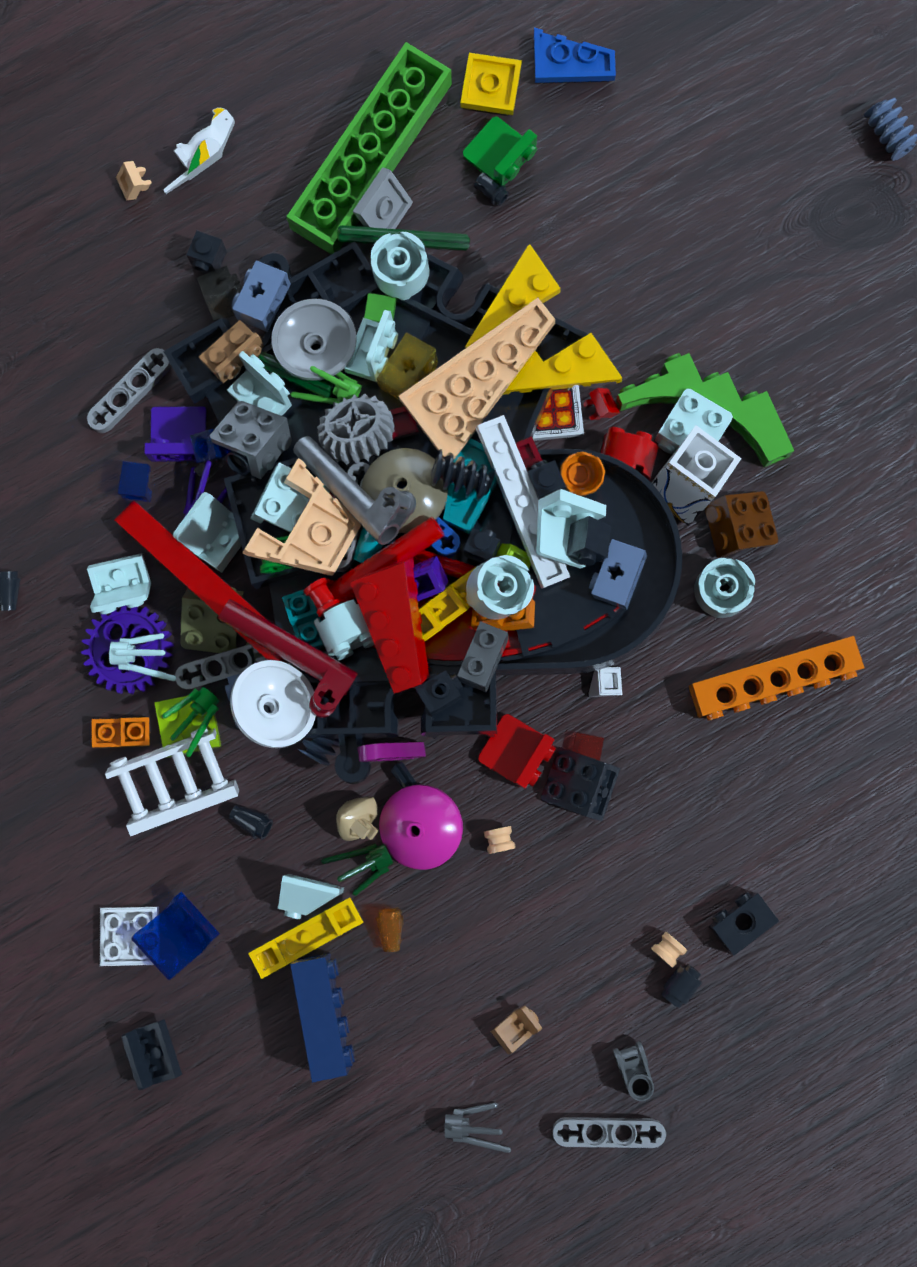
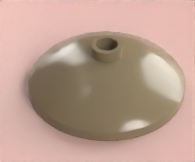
[361,448,448,533]

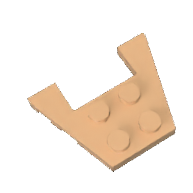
[243,458,361,576]

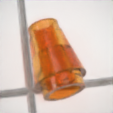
[375,908,404,952]

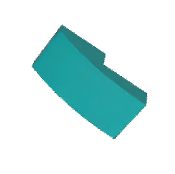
[282,589,325,650]

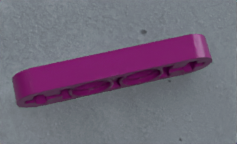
[357,742,426,762]

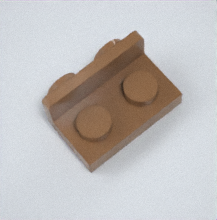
[199,320,264,383]

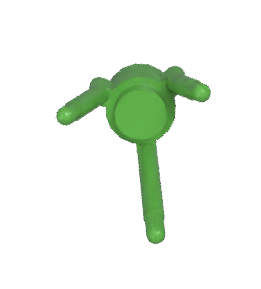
[290,366,362,404]

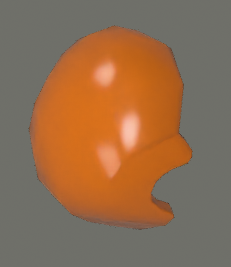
[560,452,605,496]

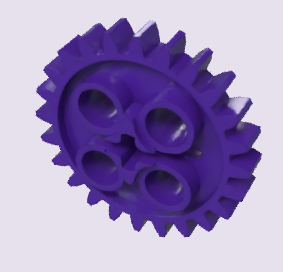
[81,605,174,694]

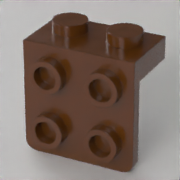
[705,491,778,558]

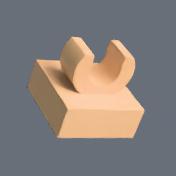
[116,161,152,201]

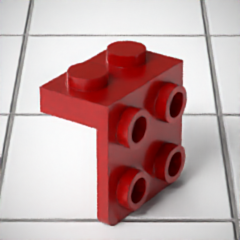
[478,714,556,789]

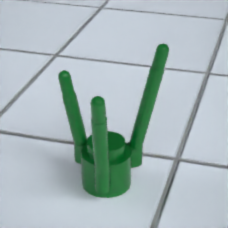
[162,687,220,757]

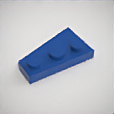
[534,27,616,83]

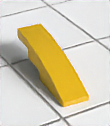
[419,566,477,641]

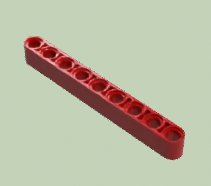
[115,500,288,663]

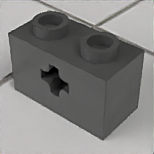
[457,621,509,692]

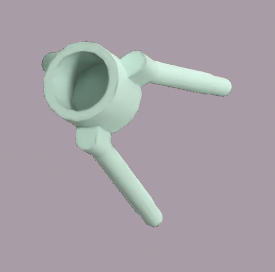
[109,633,176,681]

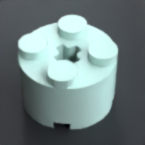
[371,232,429,300]
[466,555,534,620]
[694,558,755,618]
[314,599,374,660]

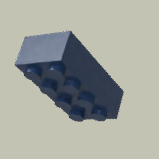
[290,953,355,1082]

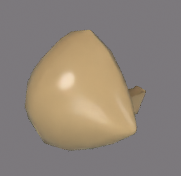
[336,796,378,841]

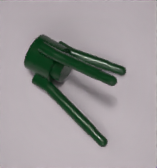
[321,843,394,896]

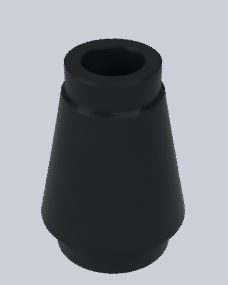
[0,571,21,611]
[229,805,273,840]

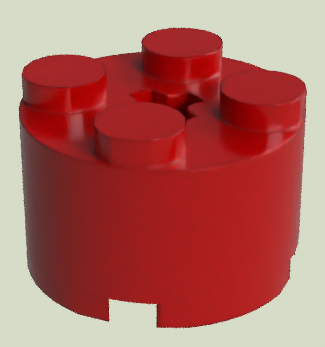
[600,427,659,481]

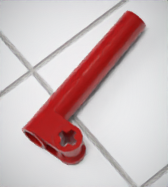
[303,517,445,617]

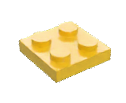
[460,53,522,115]

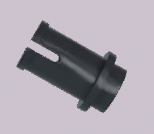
[473,173,509,206]

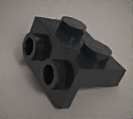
[122,1019,182,1090]

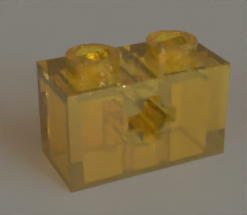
[377,332,438,399]

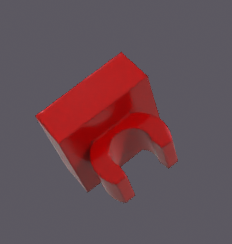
[583,388,620,420]

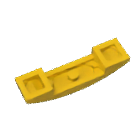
[248,897,364,979]

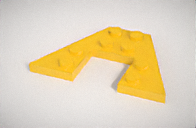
[465,245,622,395]

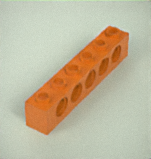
[689,636,864,721]

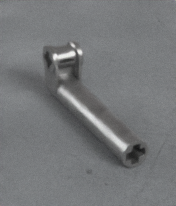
[294,436,416,545]

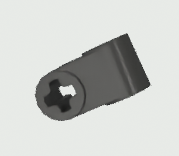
[613,1041,654,1101]

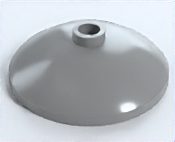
[272,299,357,380]

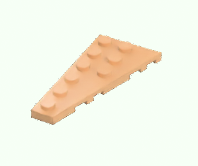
[399,298,555,460]

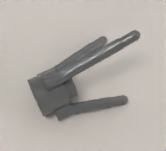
[445,1102,511,1153]

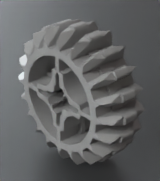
[317,394,395,465]

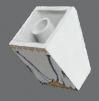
[652,425,741,526]

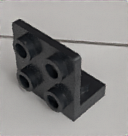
[541,747,621,821]

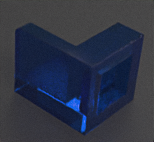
[118,461,152,502]

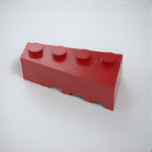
[350,557,429,694]

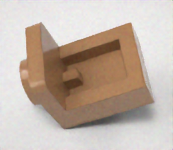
[490,1006,542,1055]

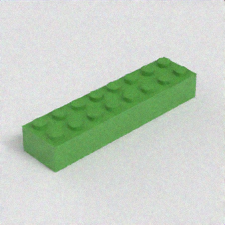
[287,42,452,255]

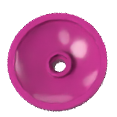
[379,784,463,870]

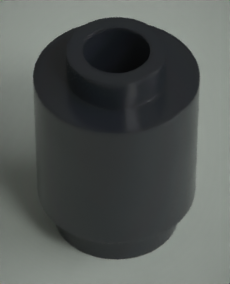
[661,964,703,1009]

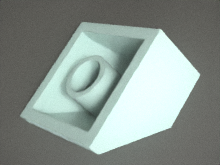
[278,874,344,919]

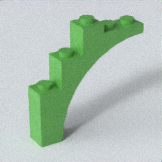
[616,353,794,467]

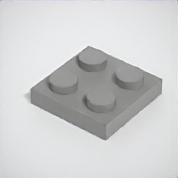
[353,167,413,229]

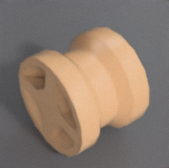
[484,826,515,854]
[651,931,688,968]

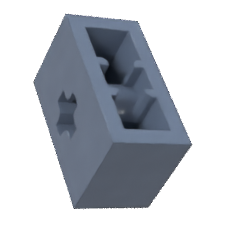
[232,261,291,332]
[589,539,647,610]

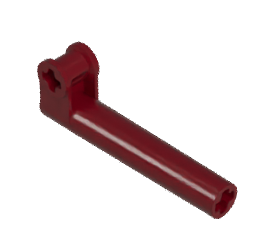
[218,599,358,718]

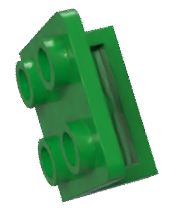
[463,116,538,186]

